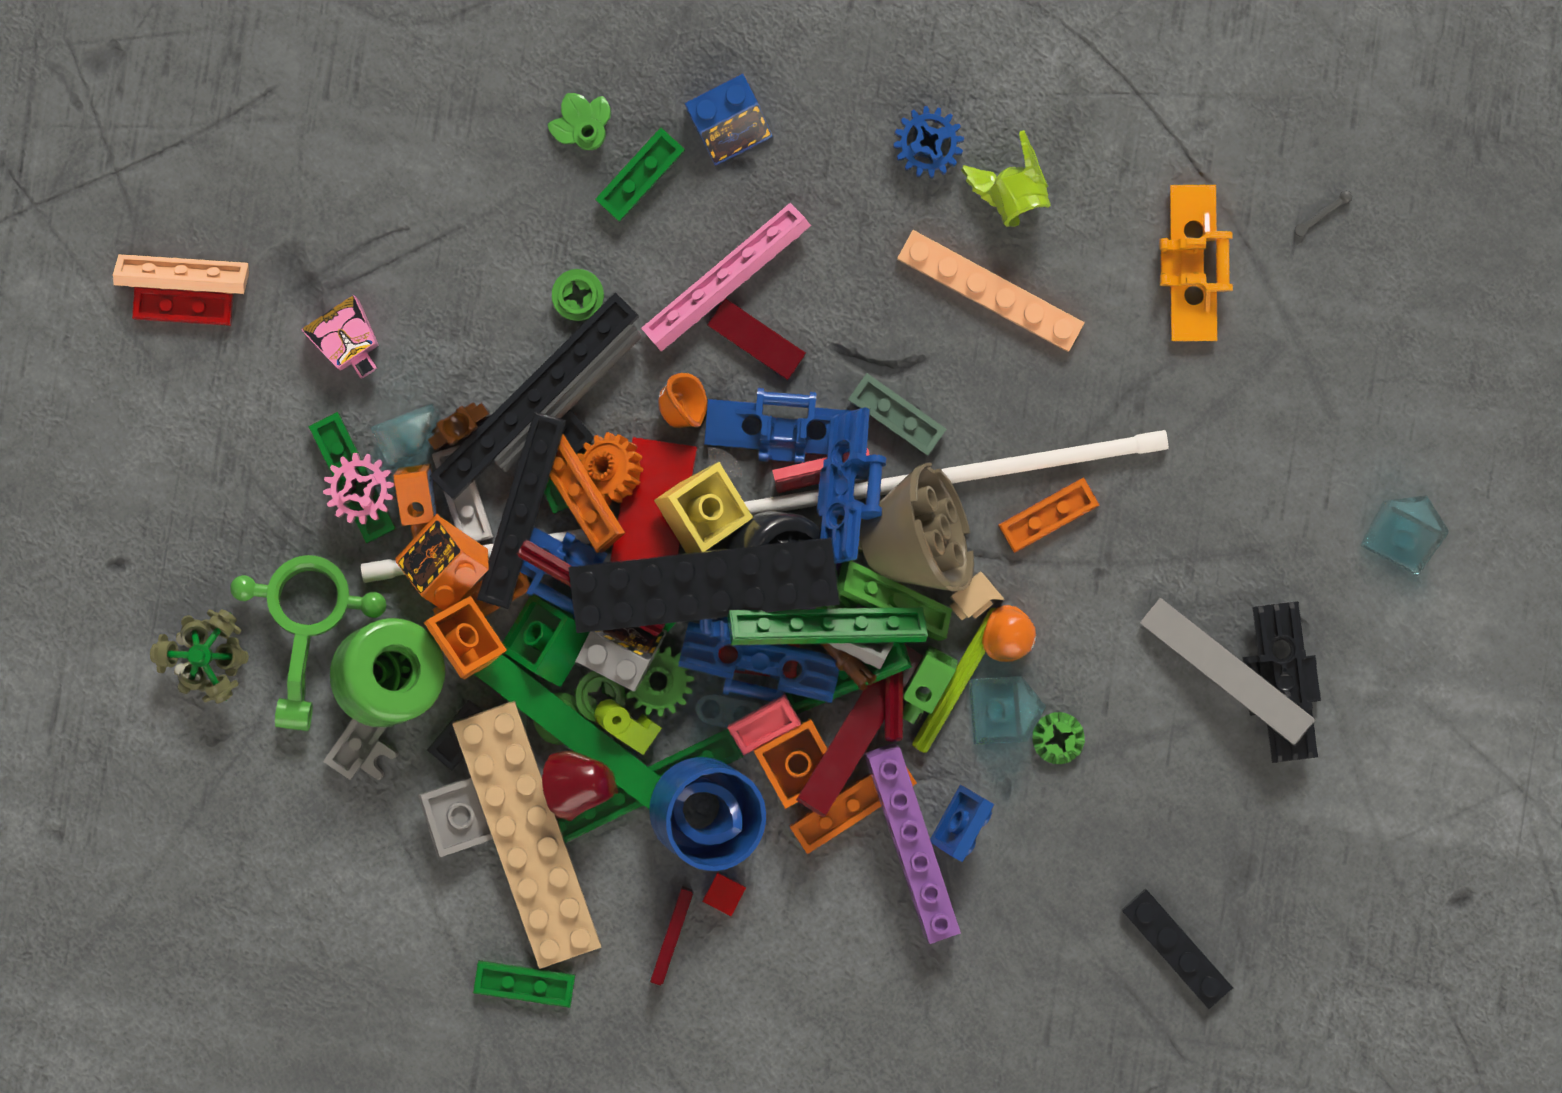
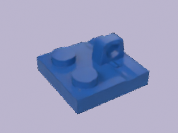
[930,785,994,862]

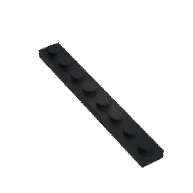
[430,293,639,500]

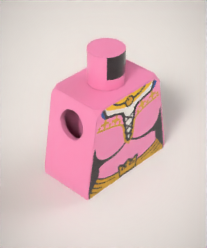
[302,295,379,379]

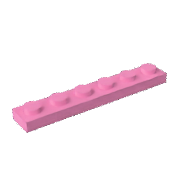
[641,203,811,351]

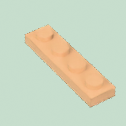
[113,254,249,294]

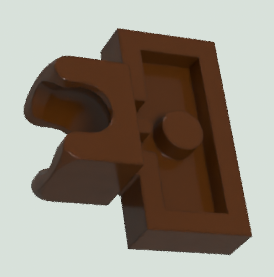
[427,402,491,452]

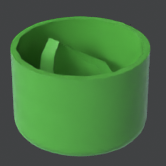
[330,618,445,727]

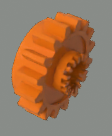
[577,432,643,506]

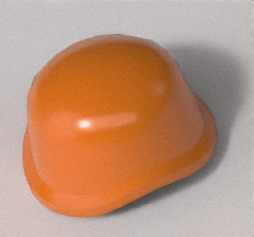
[658,373,707,428]
[982,605,1036,662]

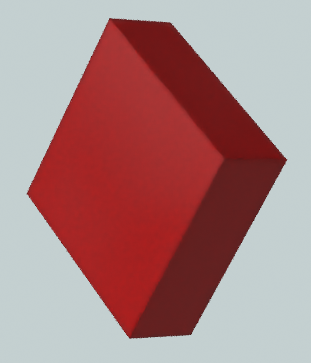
[702,872,746,916]

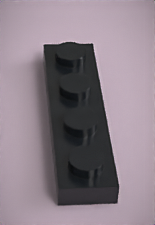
[1121,889,1233,1009]

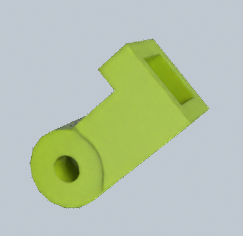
[594,699,662,755]

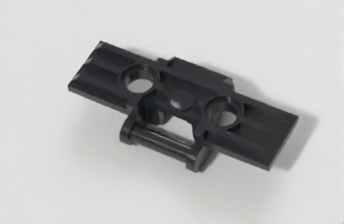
[1242,601,1321,763]

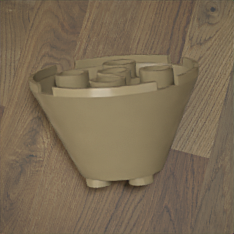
[858,463,974,592]

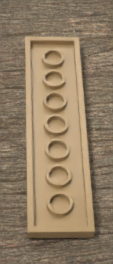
[452,701,601,969]

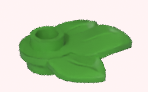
[548,93,611,150]

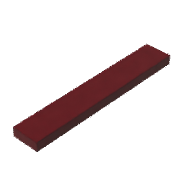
[796,644,923,818]

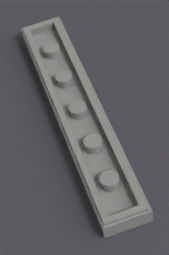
[1140,598,1316,746]

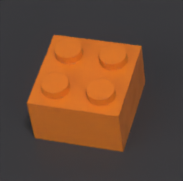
[754,718,827,809]

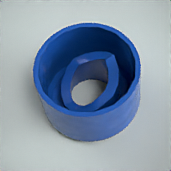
[649,757,766,871]

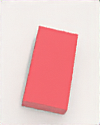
[727,694,801,756]

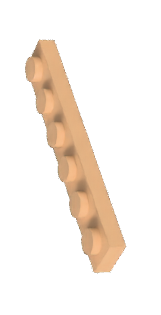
[897,230,1085,352]

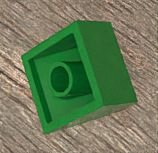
[502,594,590,687]

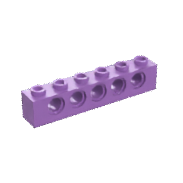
[864,743,961,944]

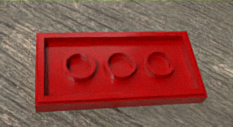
[610,437,698,562]

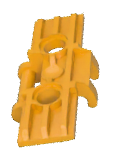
[1159,185,1233,341]

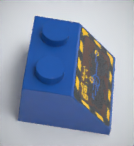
[685,74,773,166]

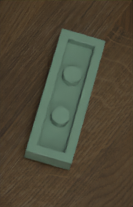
[848,373,947,456]

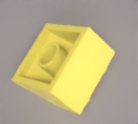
[654,462,753,553]

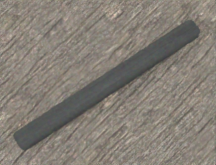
[494,325,641,472]

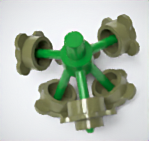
[150,609,249,704]

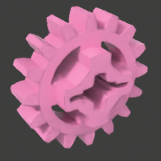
[323,453,395,524]

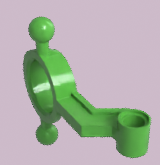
[230,555,387,731]

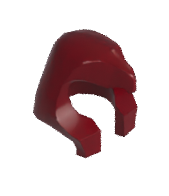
[542,751,618,821]

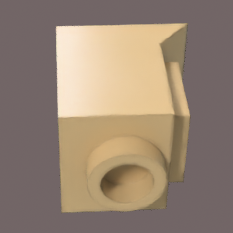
[950,572,1005,621]

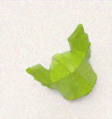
[961,130,1051,227]

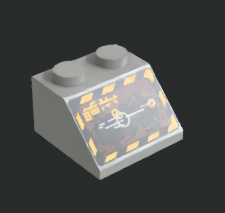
[575,627,667,691]

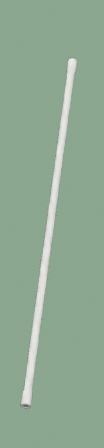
[361,430,1168,583]

